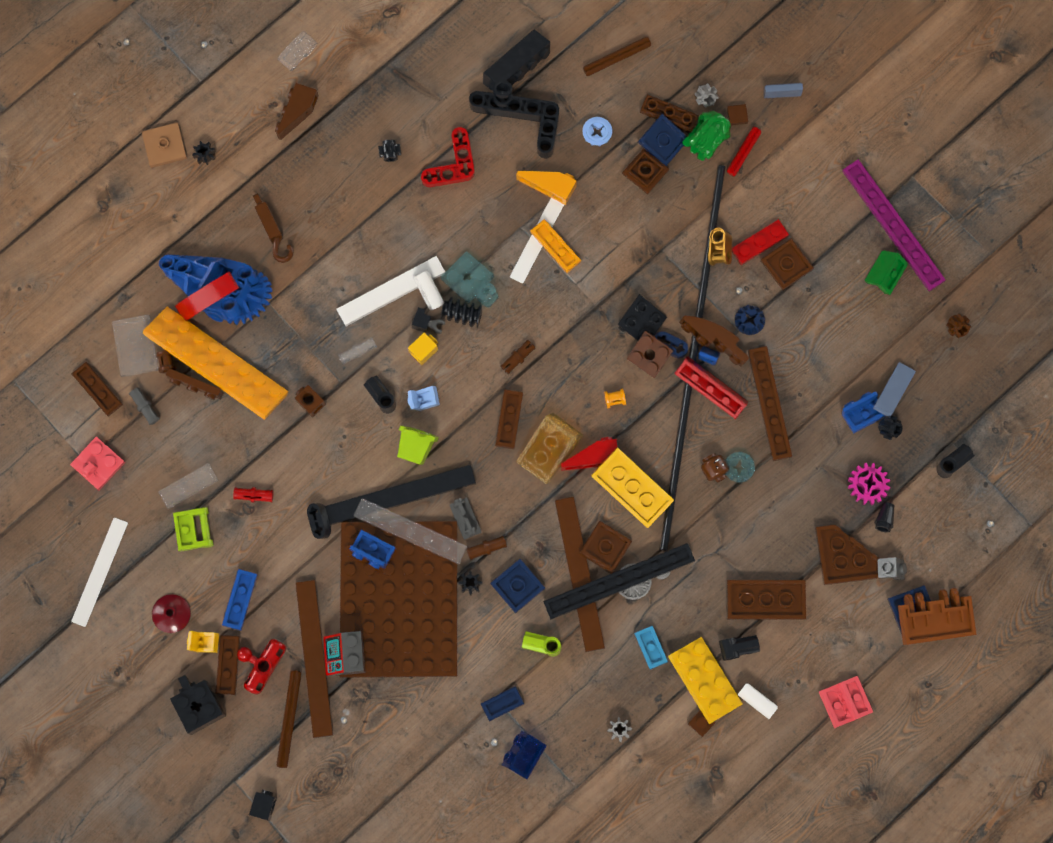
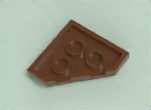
[815,525,880,585]

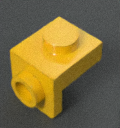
[187,631,219,653]

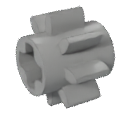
[694,83,719,108]
[607,717,632,742]

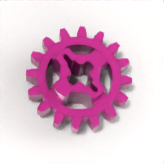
[848,463,890,505]

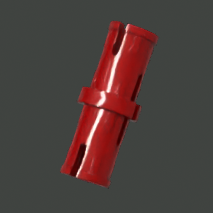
[233,487,274,503]

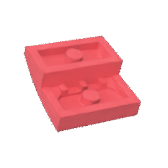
[819,676,873,729]

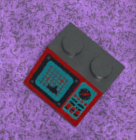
[323,631,365,676]

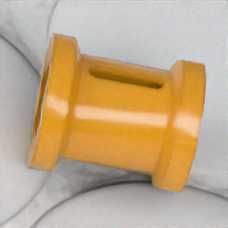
[604,388,626,409]

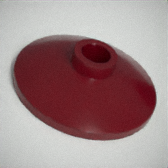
[152,594,191,633]

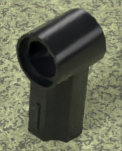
[363,375,396,414]
[936,444,975,478]
[719,635,760,661]

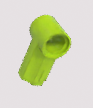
[522,631,562,657]

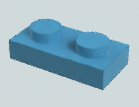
[634,626,668,670]

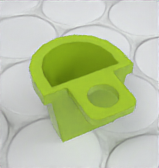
[397,426,439,465]

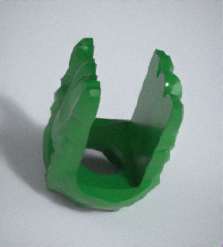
[682,111,731,161]

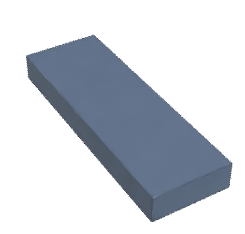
[873,362,916,418]

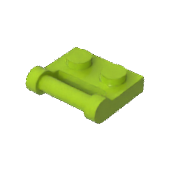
[173,508,214,552]

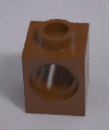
[295,385,326,418]

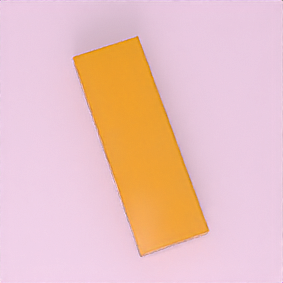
[530,219,581,273]

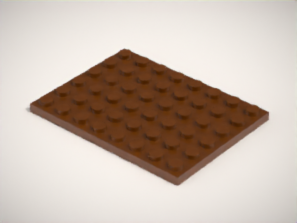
[340,521,457,678]

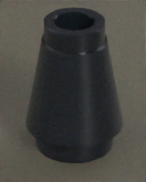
[874,502,895,533]

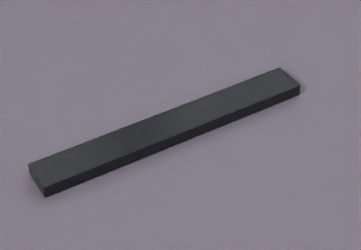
[325,465,476,525]
[543,543,695,620]

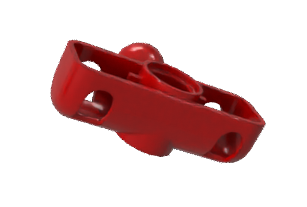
[237,639,287,695]

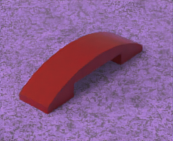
[175,271,239,321]

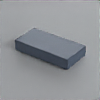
[764,83,803,98]

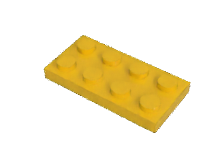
[591,447,674,528]
[668,637,743,724]

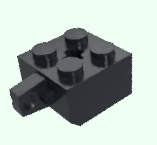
[170,675,226,735]

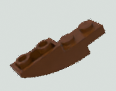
[679,315,750,367]

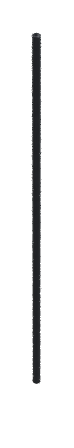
[660,165,726,551]

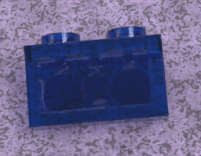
[502,731,547,779]

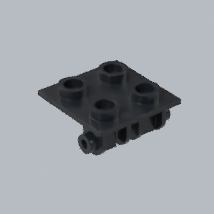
[618,294,667,341]

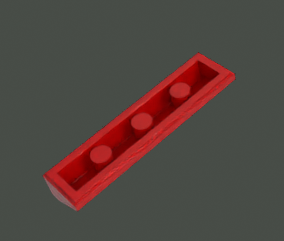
[674,356,748,419]

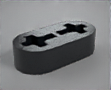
[307,503,331,539]

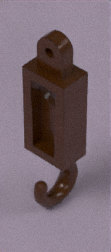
[253,193,294,263]

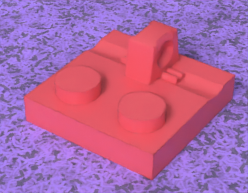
[70,436,125,491]

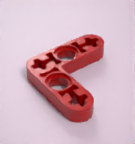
[421,127,475,187]

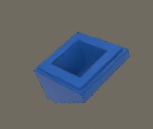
[698,346,720,366]

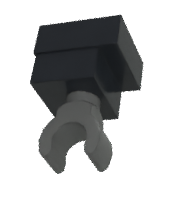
[412,307,445,334]

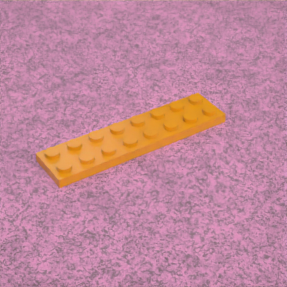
[143,306,288,420]

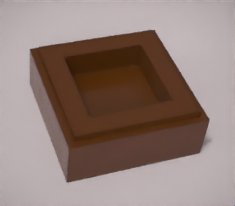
[727,104,748,126]

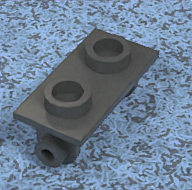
[449,497,482,540]

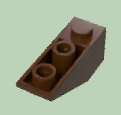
[275,83,319,140]

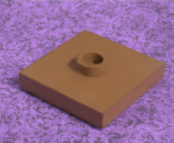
[142,122,187,168]

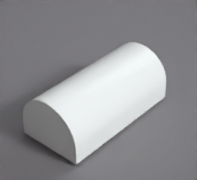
[413,270,444,310]
[738,683,778,719]

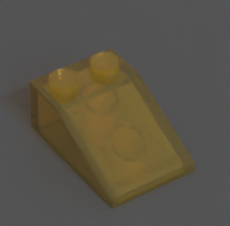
[516,413,583,484]

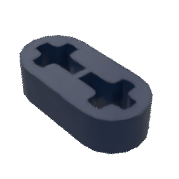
[655,332,688,359]

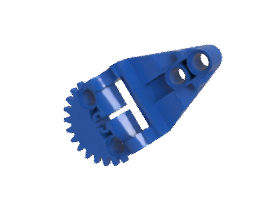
[159,255,273,325]

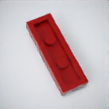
[732,219,789,265]

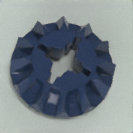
[735,305,765,335]

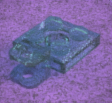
[440,251,499,307]

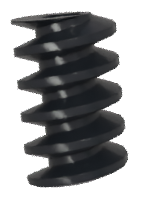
[441,297,482,329]

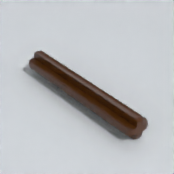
[583,37,651,76]

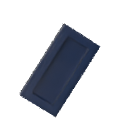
[481,686,524,722]

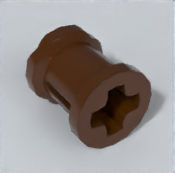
[156,350,176,373]

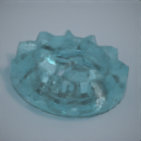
[725,452,755,483]

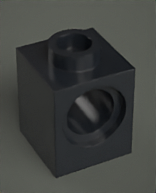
[249,789,277,821]

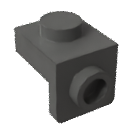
[878,557,907,580]

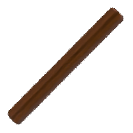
[276,670,301,768]

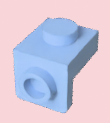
[408,386,440,411]

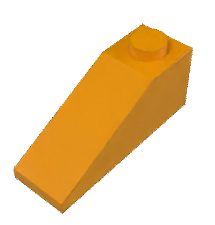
[516,171,577,205]

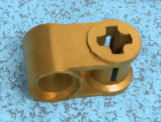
[708,228,732,266]

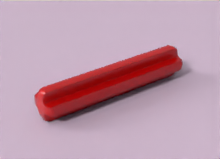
[727,126,761,176]

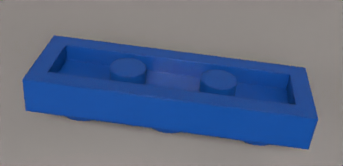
[222,569,258,631]

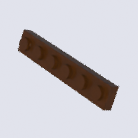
[748,346,792,461]

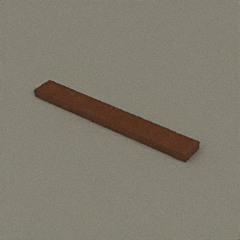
[555,497,605,652]
[296,580,333,738]

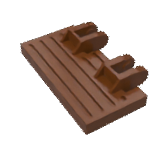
[898,588,977,645]

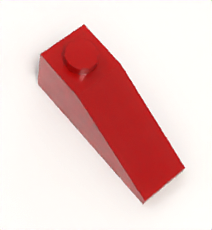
[561,437,618,471]

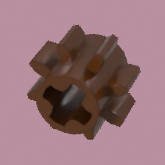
[946,313,971,338]

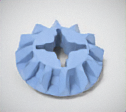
[582,117,612,146]

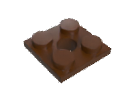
[622,148,669,195]
[627,331,674,378]

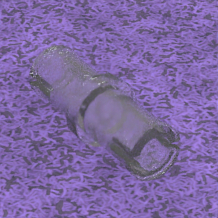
[338,337,377,365]

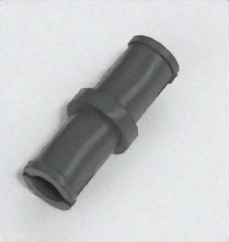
[129,387,160,425]

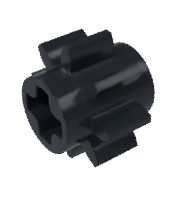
[378,140,401,162]
[192,141,216,165]
[878,415,903,440]
[458,571,483,596]

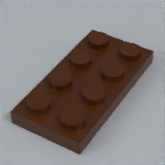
[727,580,806,620]

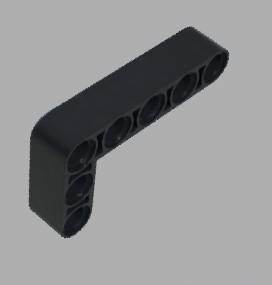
[469,91,559,159]

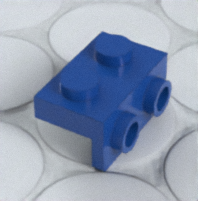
[842,391,886,434]
[349,530,396,569]

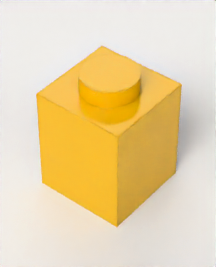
[408,333,438,365]

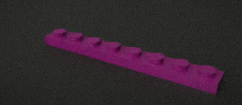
[842,159,946,292]

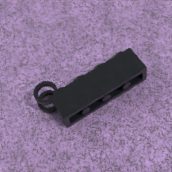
[483,29,550,107]

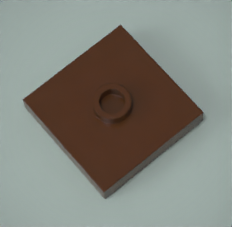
[761,238,814,290]
[579,521,632,574]

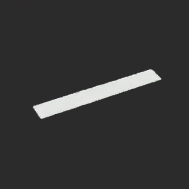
[510,198,564,283]
[72,518,128,627]

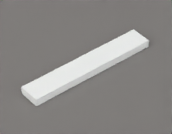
[337,256,446,326]

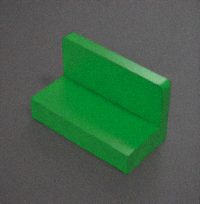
[865,250,908,295]

